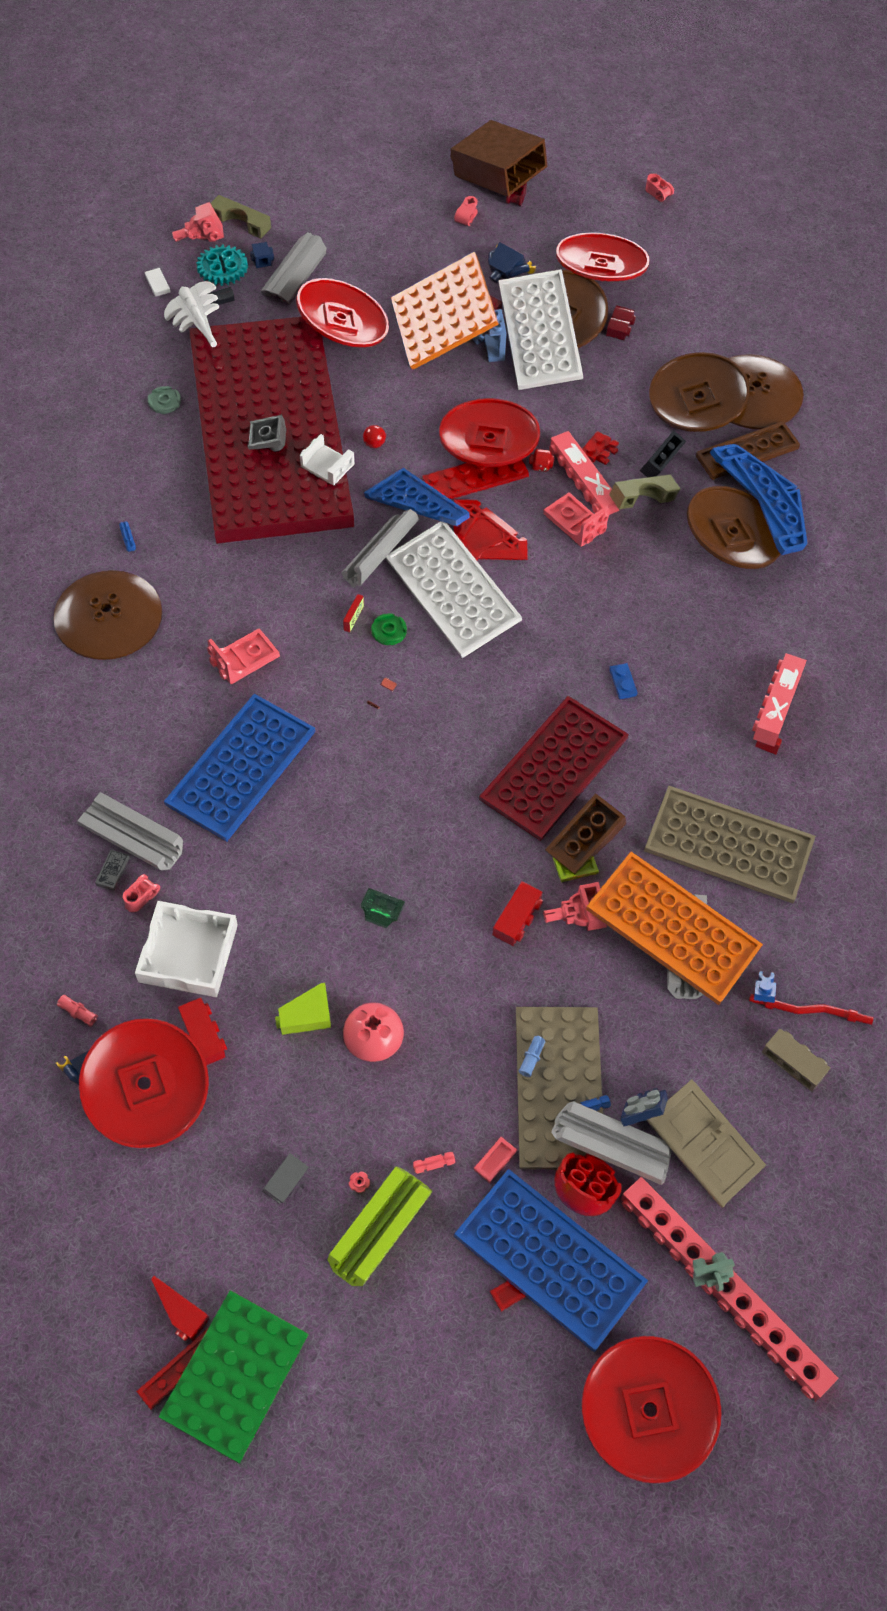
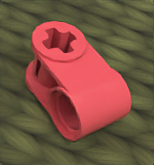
[645,173,674,202]
[454,196,478,226]
[123,874,160,912]

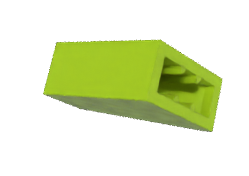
[275,983,331,1035]

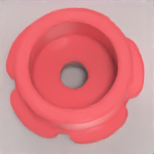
[349,1172,370,1193]

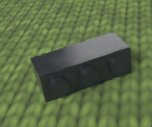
[639,430,686,477]

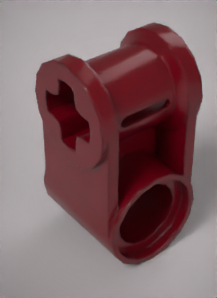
[506,183,527,207]

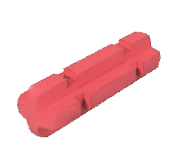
[413,1152,455,1174]

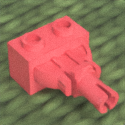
[172,202,224,242]
[543,882,607,931]

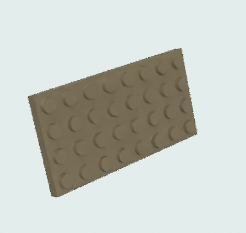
[644,786,816,904]
[516,1007,605,1170]

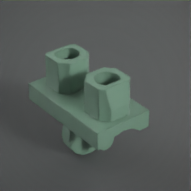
[693,1252,735,1292]

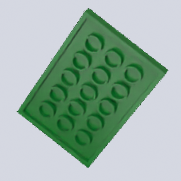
[158,1290,309,1464]

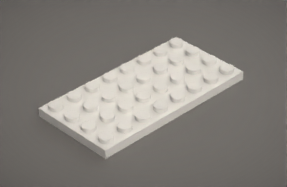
[499,269,583,390]
[386,522,522,658]

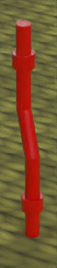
[749,994,874,1025]

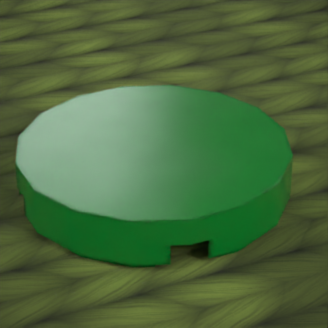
[371,613,407,645]

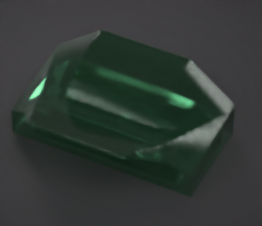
[361,888,405,928]

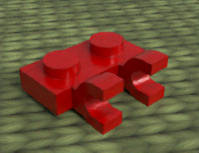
[582,431,619,465]

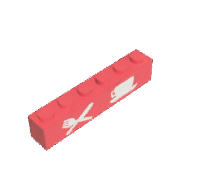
[549,431,619,515]
[752,653,807,746]

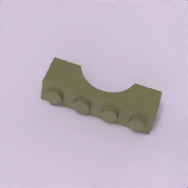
[210,195,271,239]
[609,474,680,509]

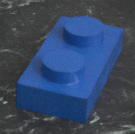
[609,663,637,699]

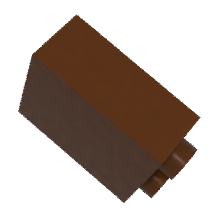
[450,120,548,196]

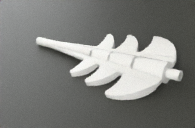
[164,281,219,347]

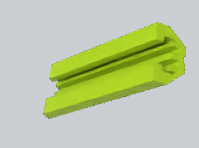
[327,1167,432,1286]

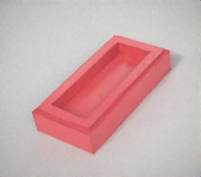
[474,1137,517,1183]

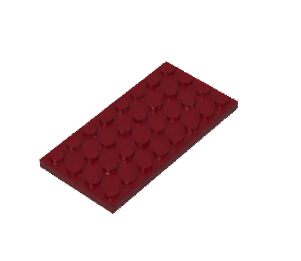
[479,696,629,841]

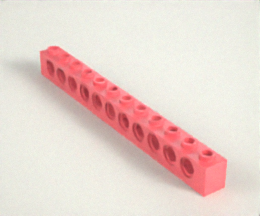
[621,1177,838,1401]

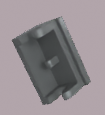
[262,1153,309,1204]

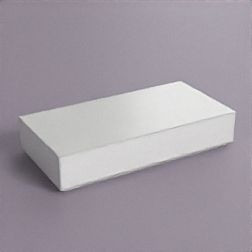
[145,268,170,297]

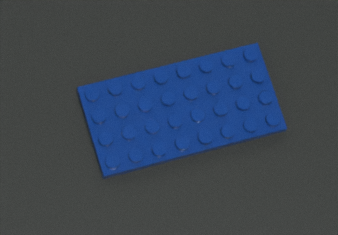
[164,694,315,842]
[454,1169,648,1352]

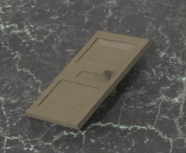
[647,1079,766,1208]

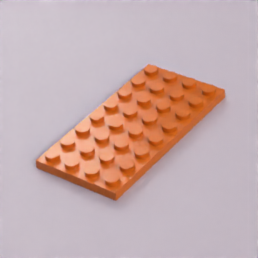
[585,852,763,1005]

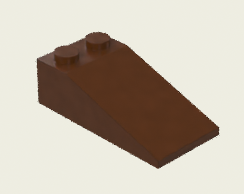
[545,793,626,875]

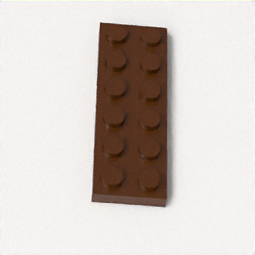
[696,421,800,480]

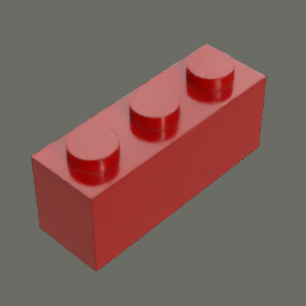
[492,881,544,946]
[178,998,227,1065]

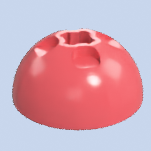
[343,1003,404,1062]

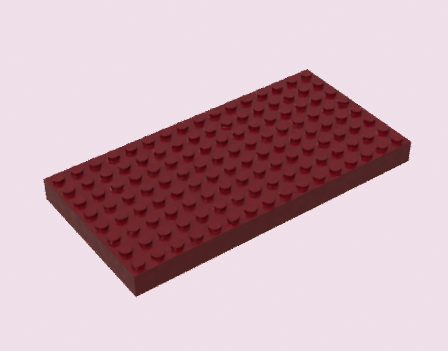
[189,316,354,544]

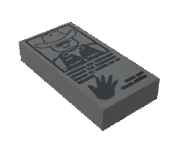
[95,850,130,891]

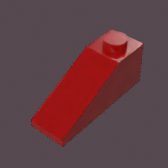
[151,1276,209,1342]

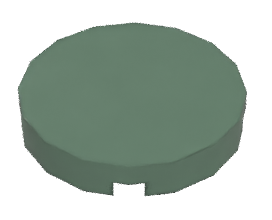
[148,386,181,414]

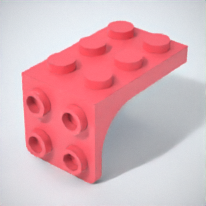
[543,493,609,547]
[207,628,280,684]

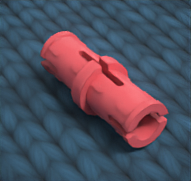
[57,995,98,1027]

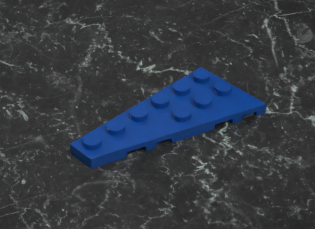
[364,468,470,526]

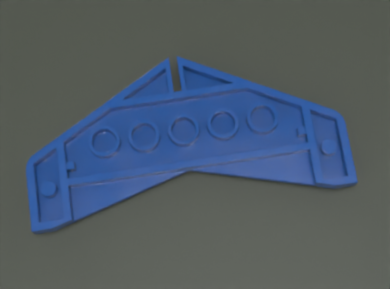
[710,444,807,555]

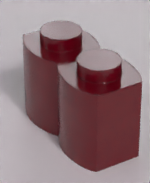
[606,305,636,341]

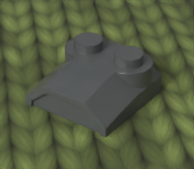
[248,415,286,451]

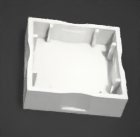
[135,901,238,997]

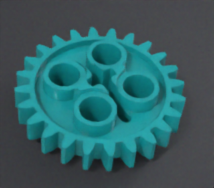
[196,244,248,286]

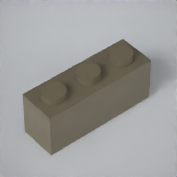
[762,1029,830,1092]

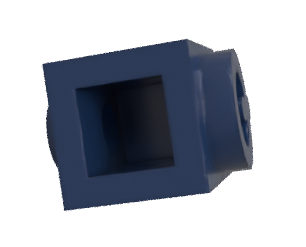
[250,242,274,268]

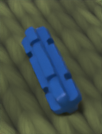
[119,521,136,552]
[580,1095,611,1111]

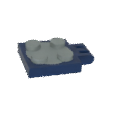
[620,1088,668,1127]

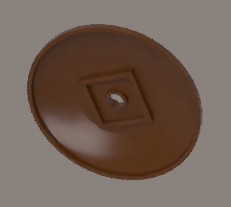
[548,270,608,348]
[649,352,749,432]
[728,354,804,429]
[687,486,780,569]
[53,570,162,660]

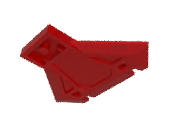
[454,499,528,561]

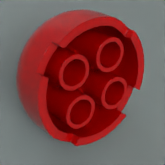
[554,1152,621,1216]

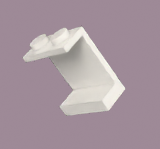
[300,434,354,485]

